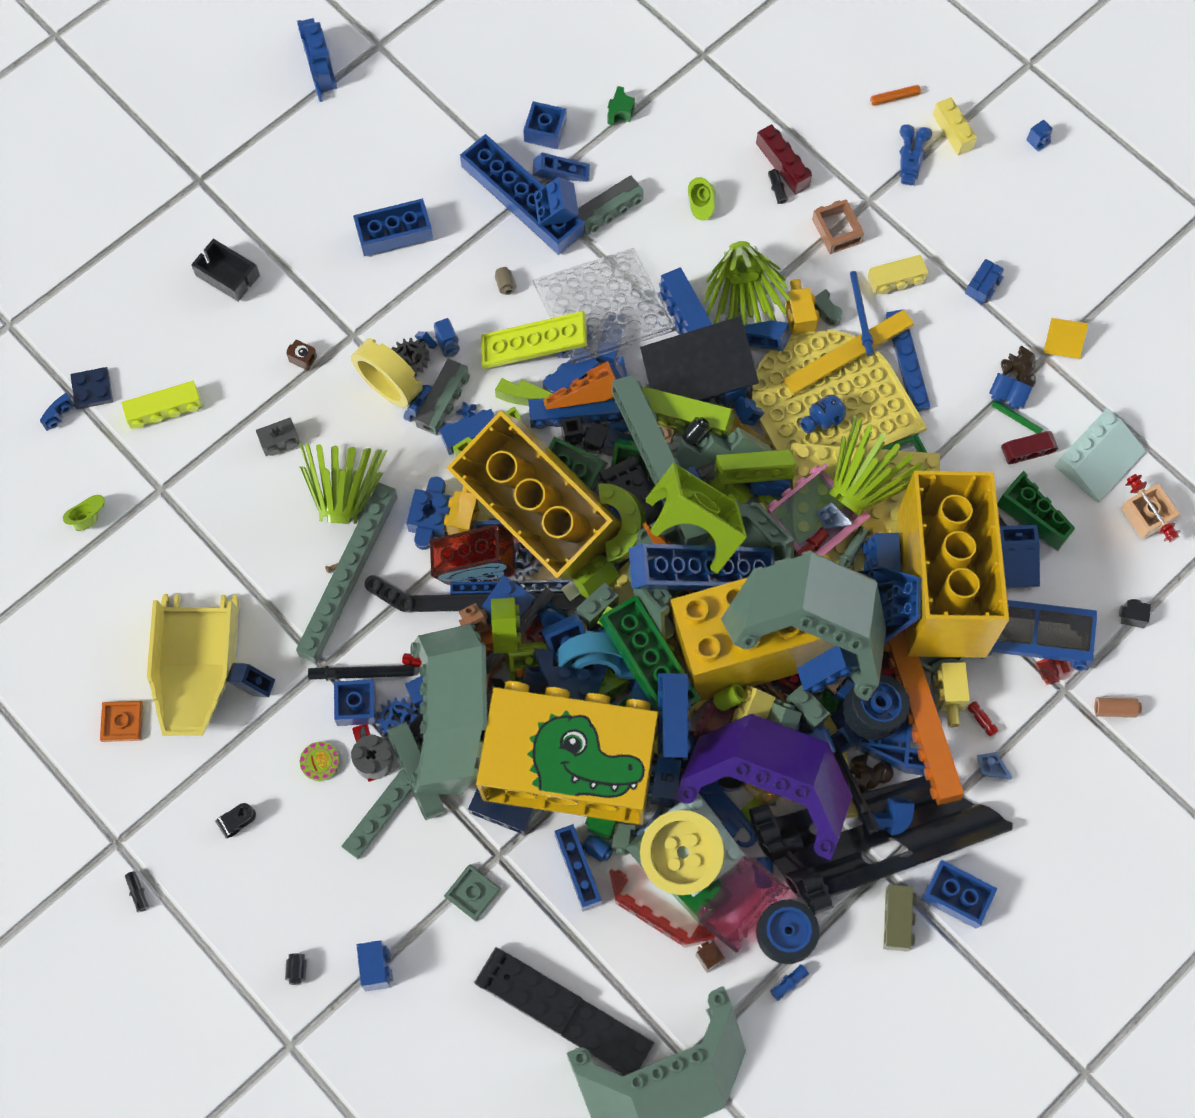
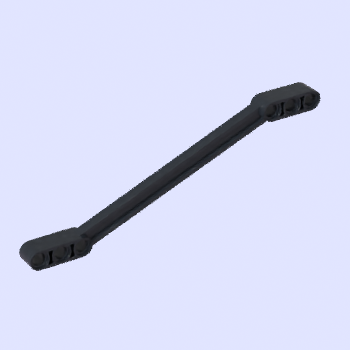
[364,575,587,613]

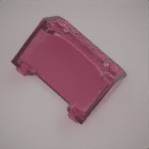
[696,855,790,953]

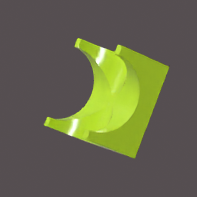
[646,462,747,574]

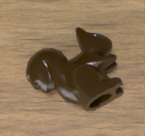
[1001,345,1036,387]
[850,752,894,793]

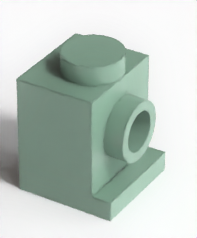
[612,823,635,856]

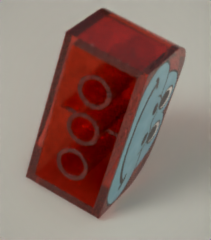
[430,524,515,585]

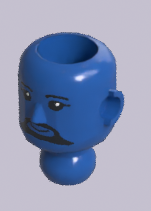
[800,394,846,433]

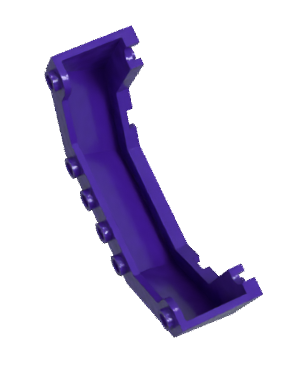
[674,713,852,860]

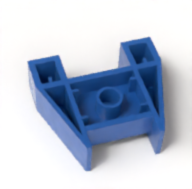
[857,693,936,776]

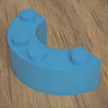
[556,631,635,679]

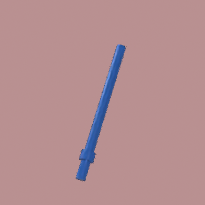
[850,271,874,356]

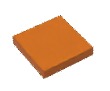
[100,701,143,742]

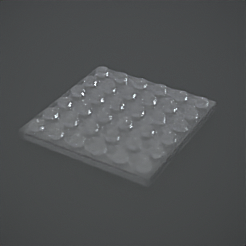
[533,247,676,364]

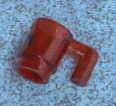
[1035,659,1071,685]

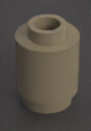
[495,267,517,295]

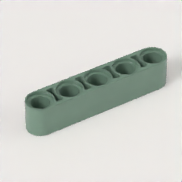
[387,722,445,821]

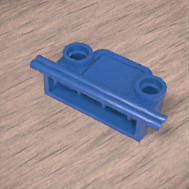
[297,17,337,102]

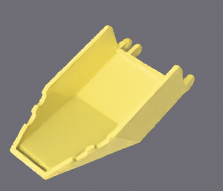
[147,594,239,736]

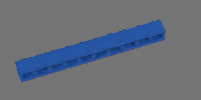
[450,580,571,595]

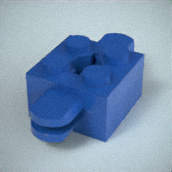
[406,476,452,550]

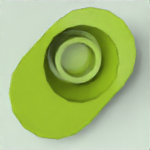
[688,177,716,220]
[62,495,105,531]

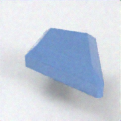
[816,502,853,529]
[977,752,1012,780]

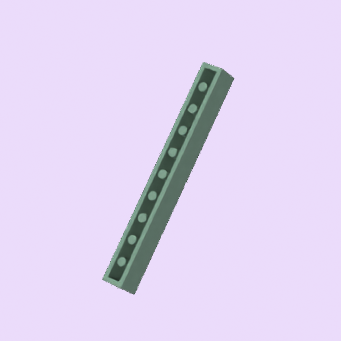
[611,375,710,545]
[296,482,398,664]

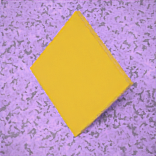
[1043,317,1088,359]

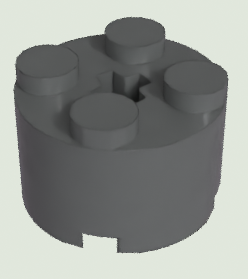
[351,734,393,779]

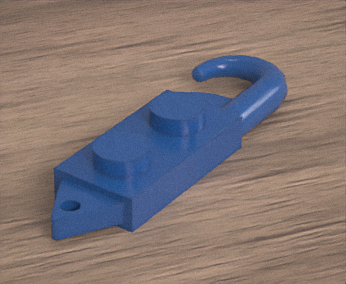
[703,787,757,848]

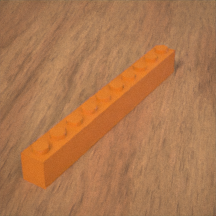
[884,630,964,805]

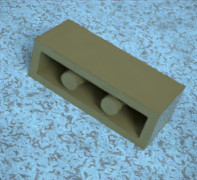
[883,884,916,952]

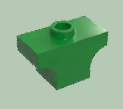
[607,86,635,126]

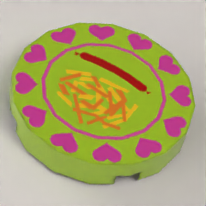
[299,741,340,782]

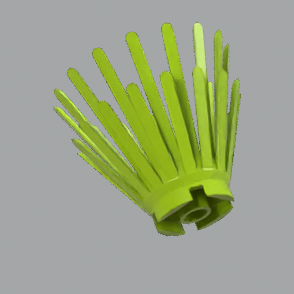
[704,241,790,325]
[828,416,928,517]
[299,443,388,524]

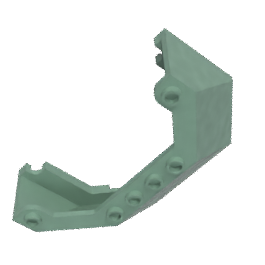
[627,500,794,641]
[721,551,886,701]
[410,624,487,796]
[566,986,746,1118]

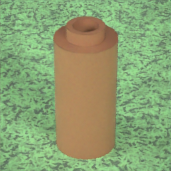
[1094,697,1142,718]

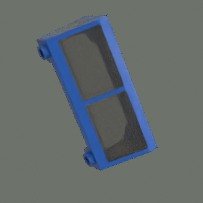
[977,600,1097,671]

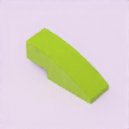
[495,378,553,406]

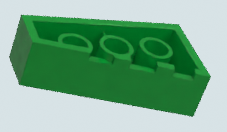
[997,470,1075,551]

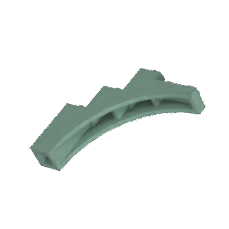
[649,427,772,488]

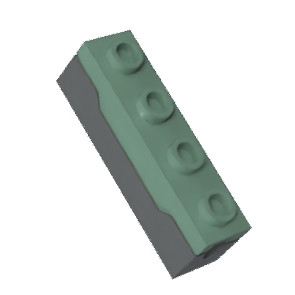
[577,175,644,235]
[415,358,470,436]

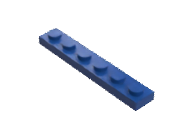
[885,309,931,412]

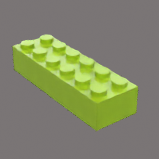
[615,386,735,440]

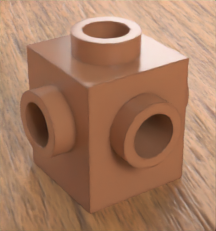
[459,603,490,635]

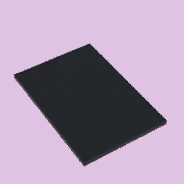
[640,316,759,401]

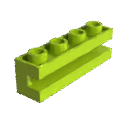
[714,450,797,485]

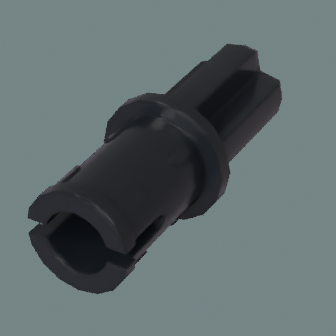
[768,169,788,204]
[125,871,150,913]

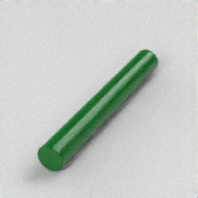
[991,400,1043,434]

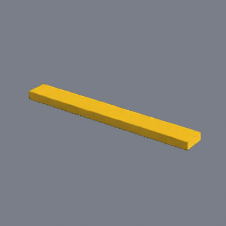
[783,309,914,396]

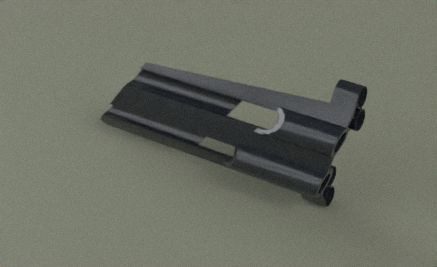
[749,776,1013,915]

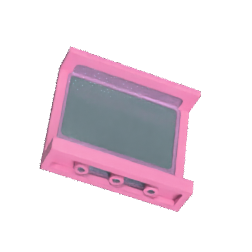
[766,463,870,556]

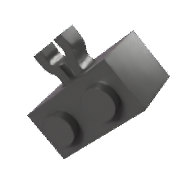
[255,417,300,456]

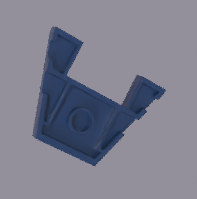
[533,648,608,701]

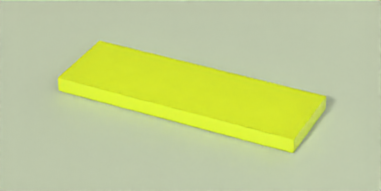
[481,311,587,369]

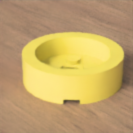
[350,338,423,408]
[640,810,725,895]

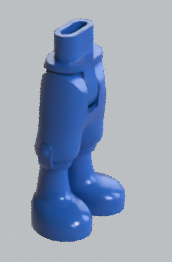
[899,124,933,186]

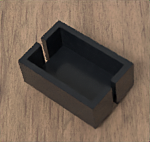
[191,238,260,302]

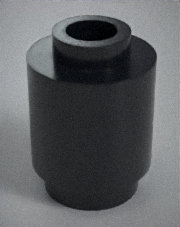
[682,417,710,446]
[285,953,307,985]

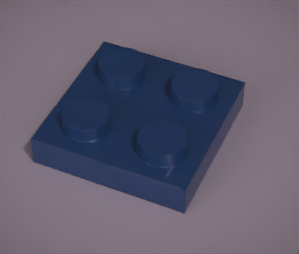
[70,367,113,410]

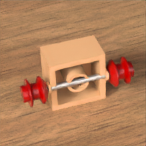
[1121,474,1181,543]

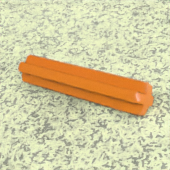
[870,84,921,106]

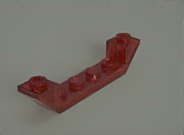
[609,869,716,948]

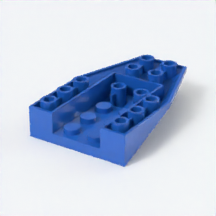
[856,566,921,643]

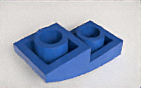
[40,393,75,431]

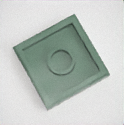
[444,864,501,922]

